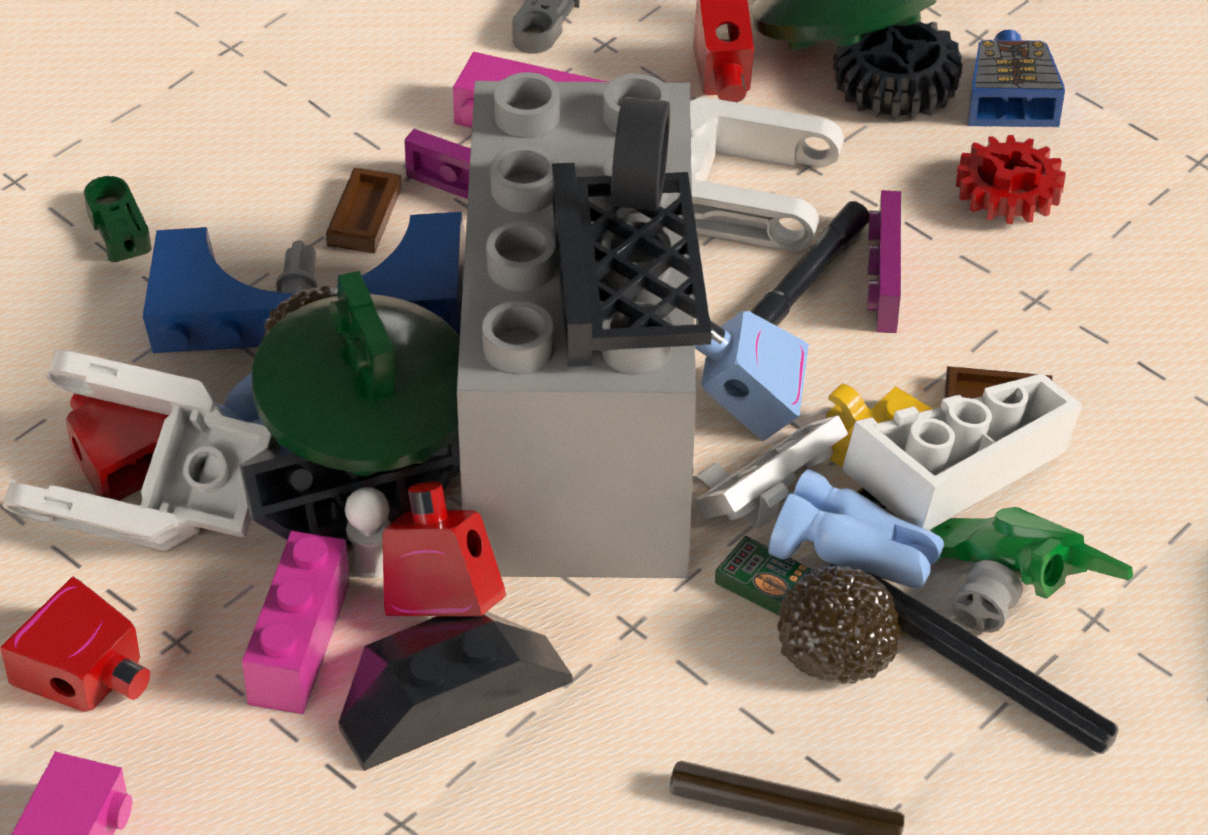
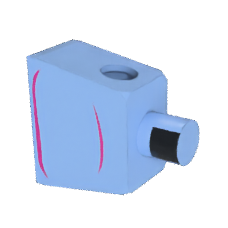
[695,311,809,441]

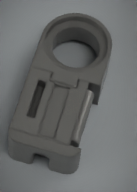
[512,0,580,54]

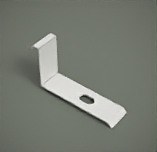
[694,463,790,529]

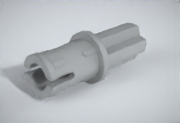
[276,240,317,293]

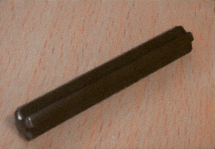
[670,760,905,835]

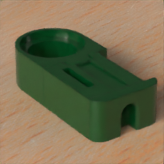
[84,176,152,262]

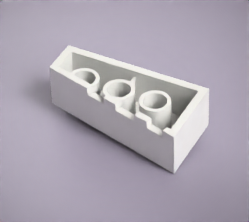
[842,373,1082,530]

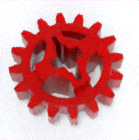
[955,135,1066,224]

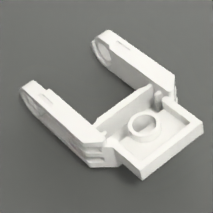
[690,97,844,251]
[2,350,277,552]

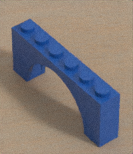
[142,212,466,353]

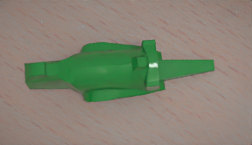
[930,507,1133,599]

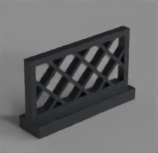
[552,162,712,367]

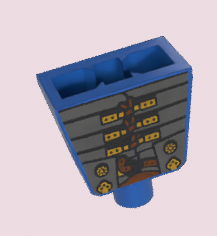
[968,29,1065,127]

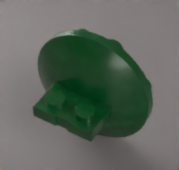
[751,0,936,49]
[252,271,460,476]

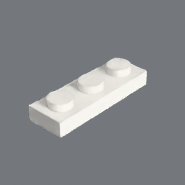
[694,415,848,521]

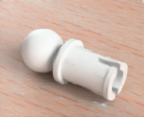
[345,487,390,579]

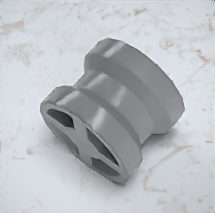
[952,560,1023,633]

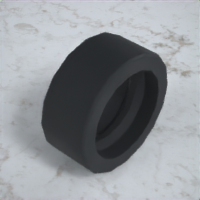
[611,97,670,211]

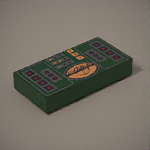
[715,535,813,616]

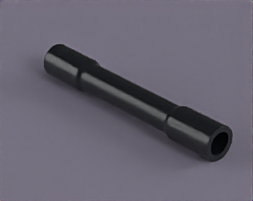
[749,201,869,327]

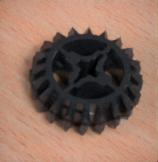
[833,20,963,121]

